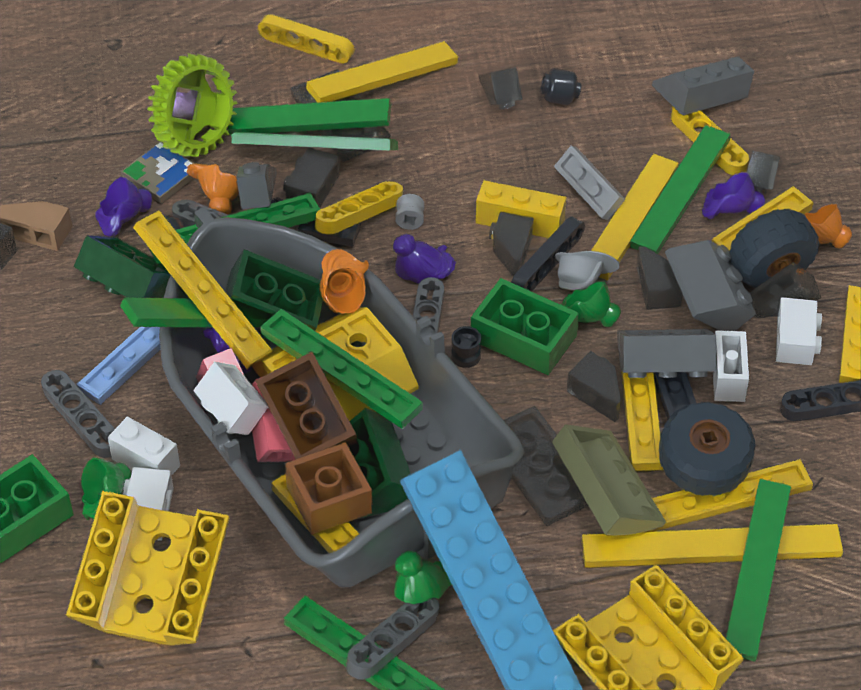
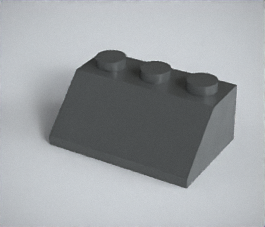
[652,56,754,115]
[665,240,756,331]
[617,329,716,378]

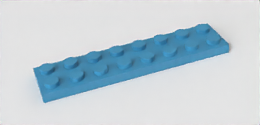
[400,450,583,690]

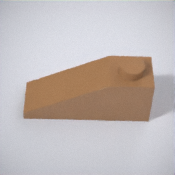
[0,201,73,251]

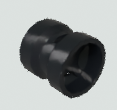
[451,326,481,368]

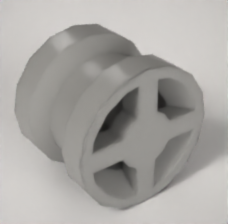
[396,194,424,230]

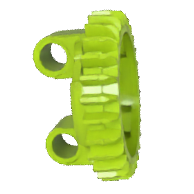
[147,54,238,157]

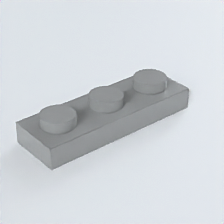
[554,145,625,221]

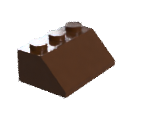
[255,352,358,459]

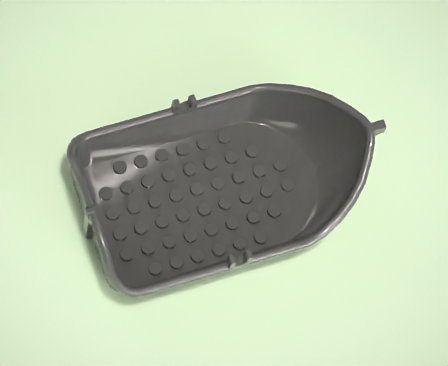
[159,207,524,588]

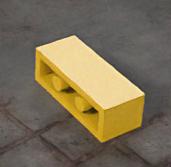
[476,180,566,238]

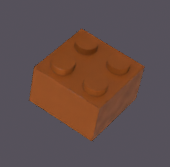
[285,442,372,535]

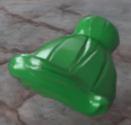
[561,281,621,327]
[81,457,132,520]
[394,551,452,604]

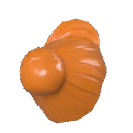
[186,163,239,214]
[804,204,852,248]
[320,249,369,314]

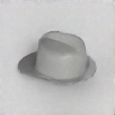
[555,251,619,290]

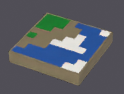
[121,141,194,204]

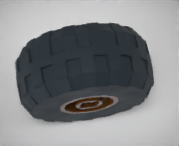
[730,209,819,289]
[659,402,756,496]

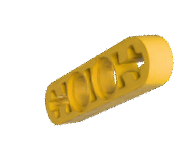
[257,14,355,64]
[671,106,749,175]
[315,181,403,234]

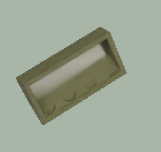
[552,424,666,535]

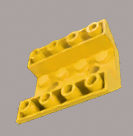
[252,307,419,421]
[66,491,230,646]
[553,564,743,690]

